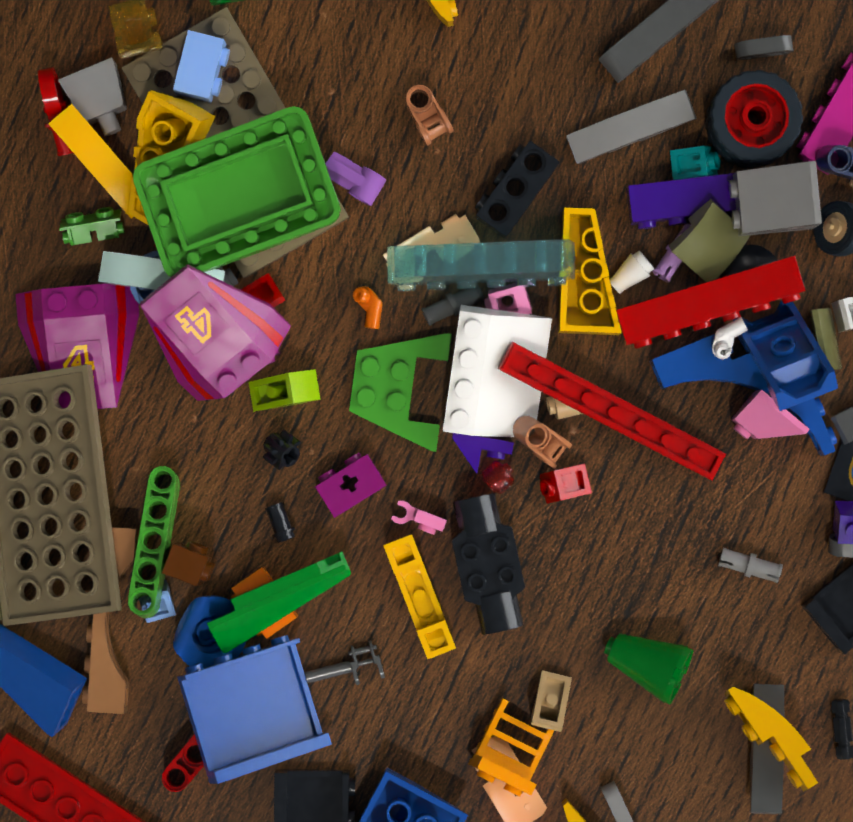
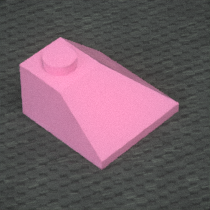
[731,390,810,440]

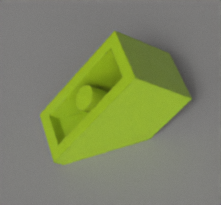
[248,369,321,412]

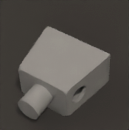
[58,57,127,136]

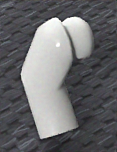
[712,317,748,360]

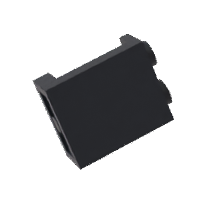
[801,563,853,655]
[274,769,356,822]

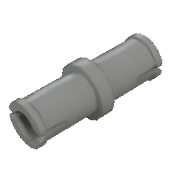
[718,547,783,583]

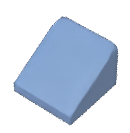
[138,579,176,623]

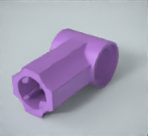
[326,151,387,206]

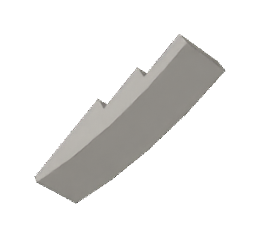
[566,90,697,164]

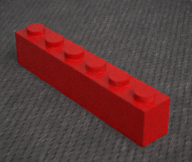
[616,256,806,349]

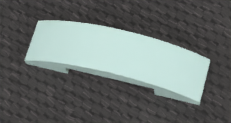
[98,251,225,290]

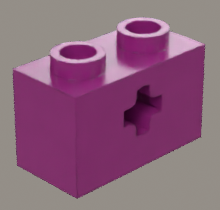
[315,452,387,518]

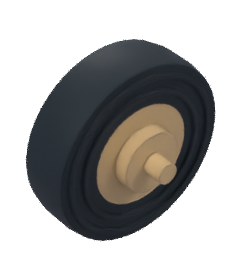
[814,201,853,257]

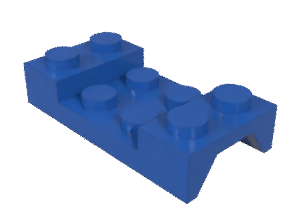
[733,300,838,411]

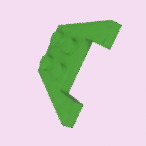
[349,333,452,452]

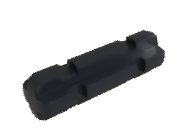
[831,699,853,760]

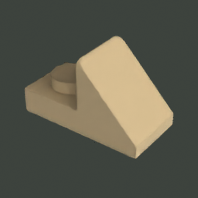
[531,670,572,732]

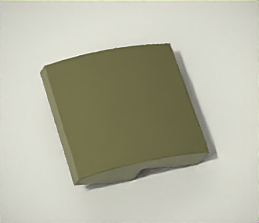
[669,199,750,282]
[809,308,842,370]

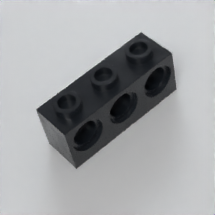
[475,141,560,239]

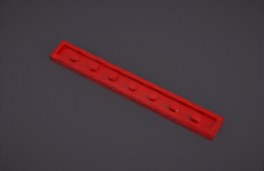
[498,342,726,481]

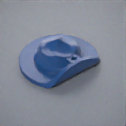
[173,596,246,668]

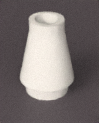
[610,250,655,294]

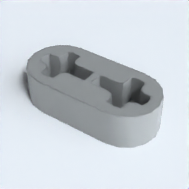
[600,781,633,822]

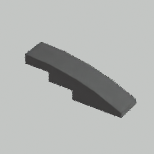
[749,684,785,815]

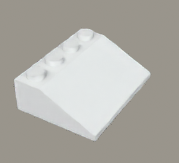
[443,305,552,437]

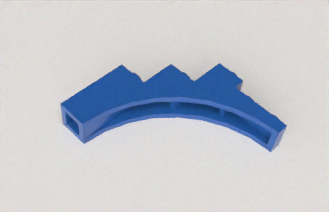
[649,334,837,456]

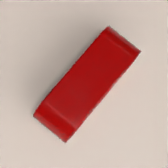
[162,734,204,792]

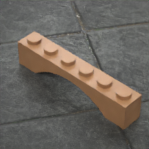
[82,527,139,714]

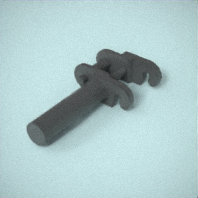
[305,640,385,685]

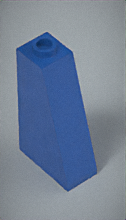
[0,624,87,737]

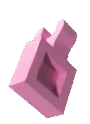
[391,500,447,535]

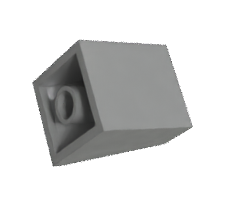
[729,161,822,236]

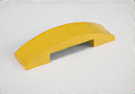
[383,534,456,659]

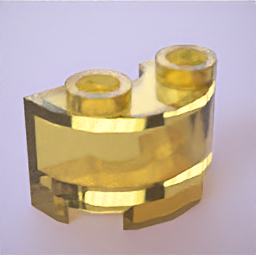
[108,0,163,59]

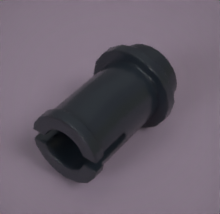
[265,502,296,543]

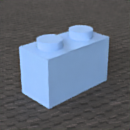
[173,30,230,103]

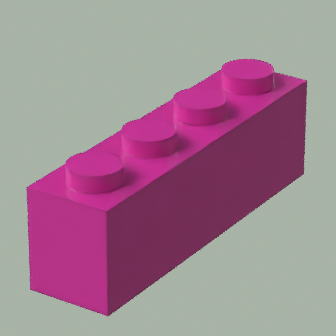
[796,52,853,175]

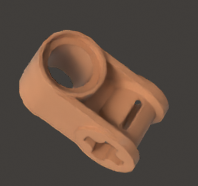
[405,85,454,146]
[513,416,572,469]

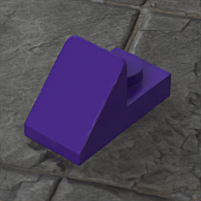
[452,433,514,474]

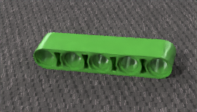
[128,466,180,618]

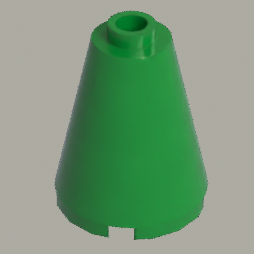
[604,633,694,705]

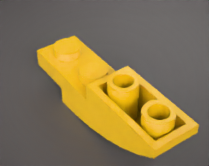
[724,687,818,792]

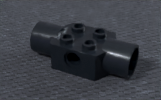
[451,493,525,635]

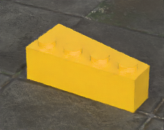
[558,208,622,335]

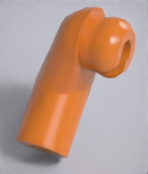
[353,286,383,330]

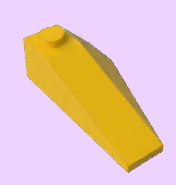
[128,90,215,225]

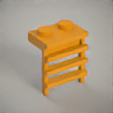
[468,698,554,797]

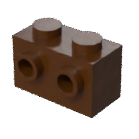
[162,541,216,586]

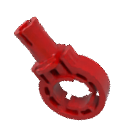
[38,67,73,156]

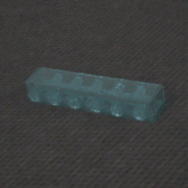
[387,239,575,291]

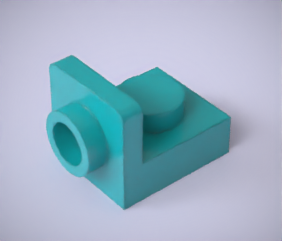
[670,145,720,180]

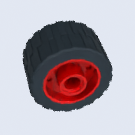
[705,70,803,168]

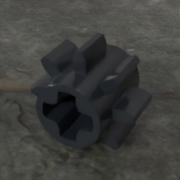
[263,429,301,470]

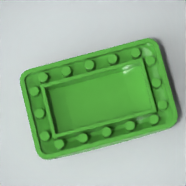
[133,106,341,277]

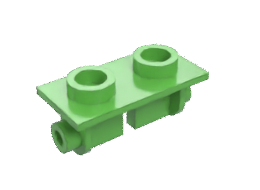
[59,207,125,246]

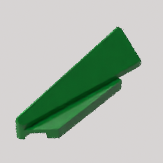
[207,552,351,653]

